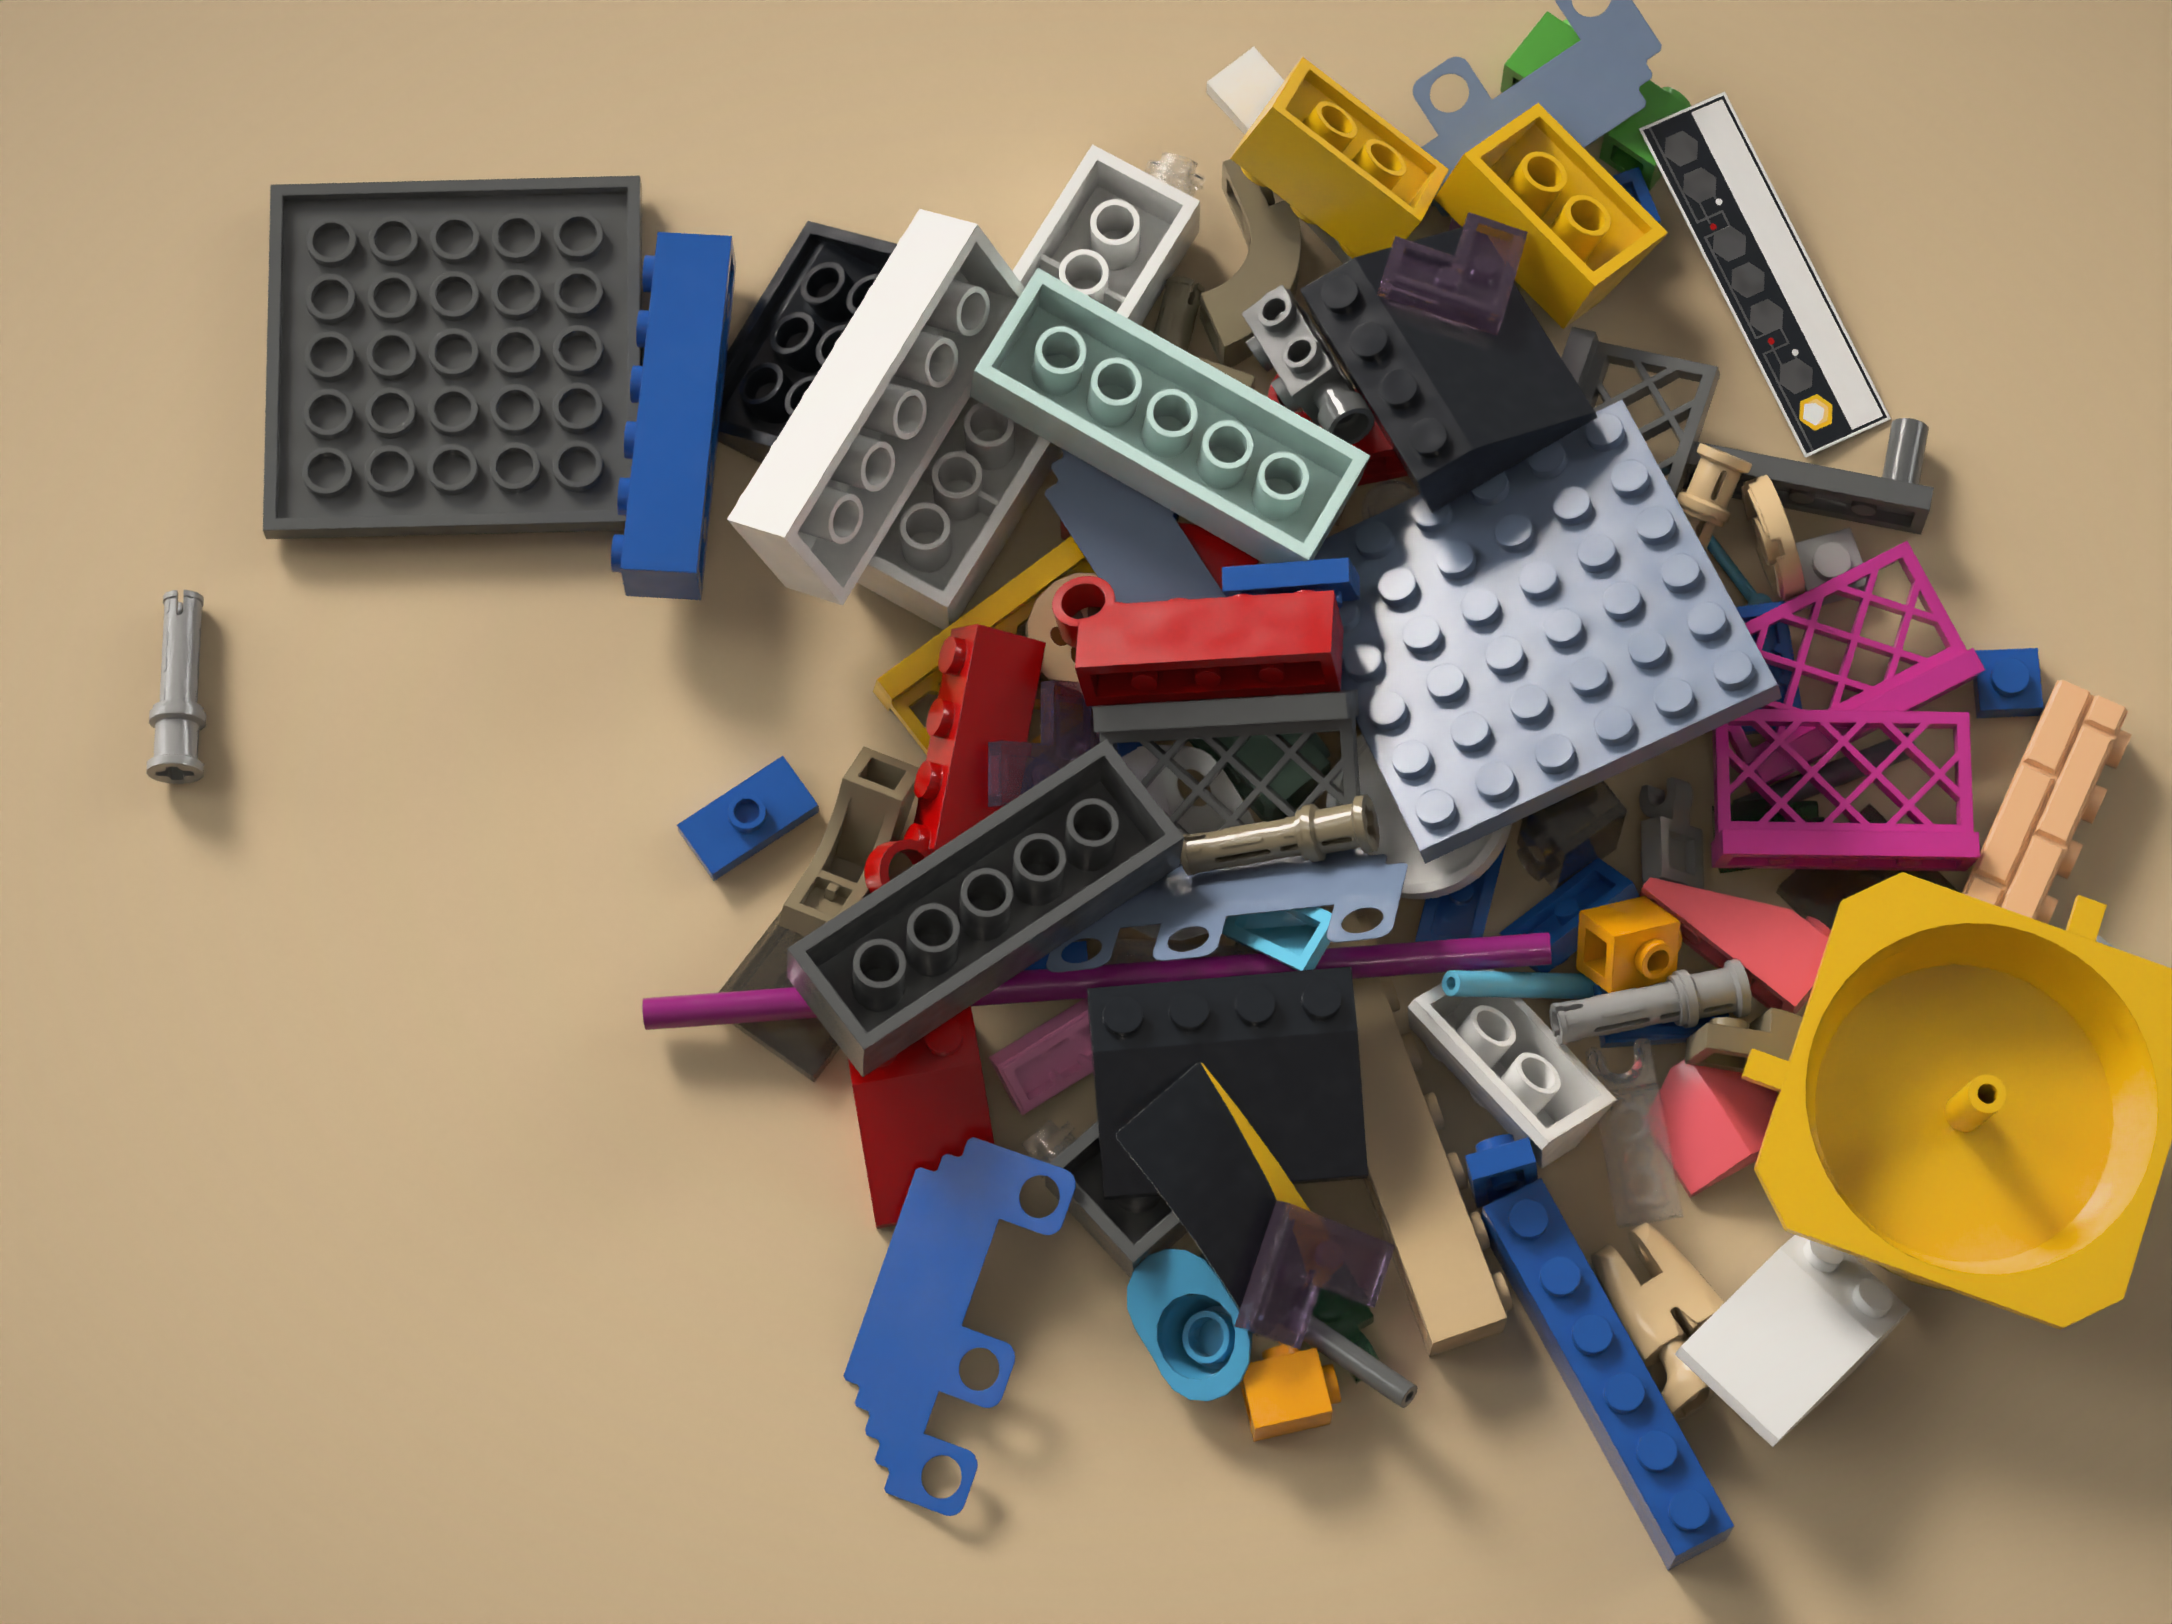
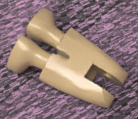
[1591,1222,1725,1422]

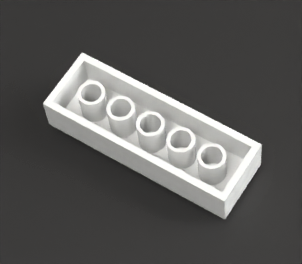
[727,209,1025,606]

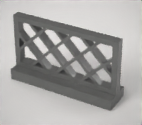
[1561,327,1720,498]
[1093,689,1360,835]

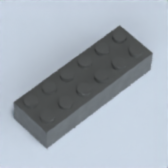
[787,739,1184,1077]

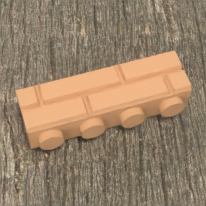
[1962,680,2132,924]

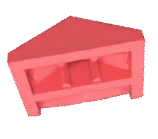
[1645,1059,1778,1198]

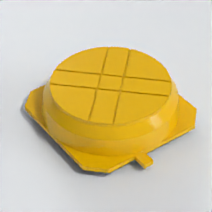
[1741,872,2172,1330]

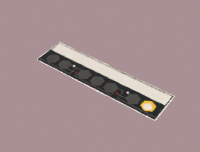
[1639,92,1891,458]

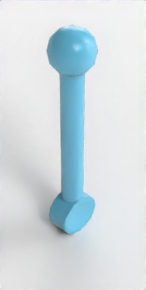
[1707,535,1772,606]

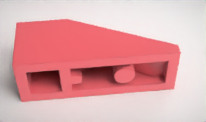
[1640,877,1831,1014]

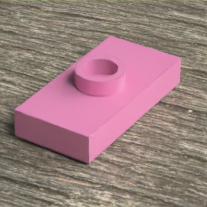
[989,998,1093,1115]

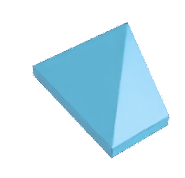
[1222,907,1343,971]

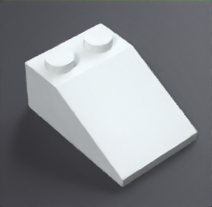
[1675,1235,1911,1447]

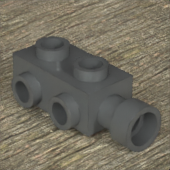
[1241,284,1375,445]

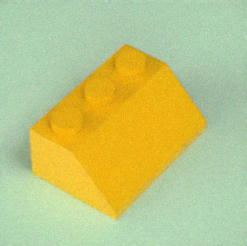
[1230,57,1449,259]
[1434,103,1668,329]

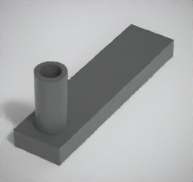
[1683,418,1934,535]

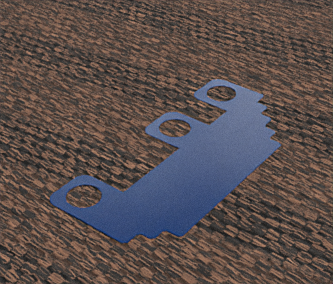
[843,1137,1076,1516]

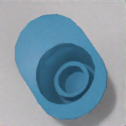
[1127,1249,1253,1401]

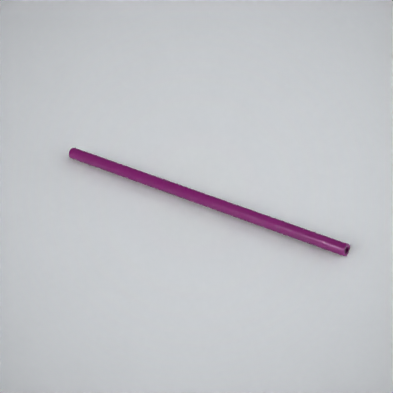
[642,932,1552,1030]

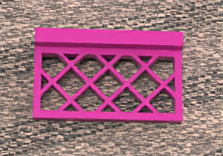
[1728,541,1985,793]
[1711,709,1980,871]

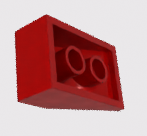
[847,1006,994,1229]

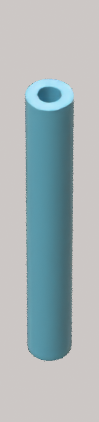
[1442,970,1595,999]

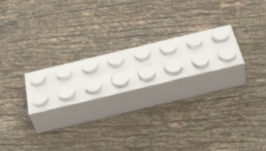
[857,144,1200,630]

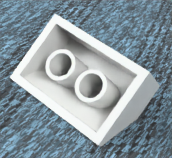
[1407,969,1617,1168]

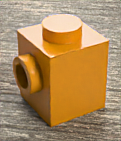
[1576,896,1682,993]
[1239,1343,1341,1442]

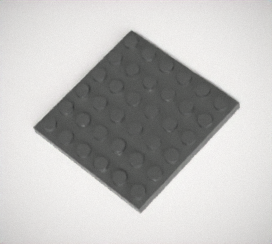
[263,176,642,539]

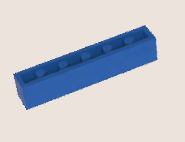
[611,232,736,600]
[1481,1178,1734,1570]

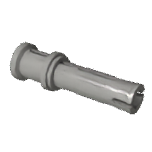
[146,590,206,784]
[1549,959,1752,1045]

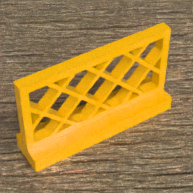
[873,536,1095,765]

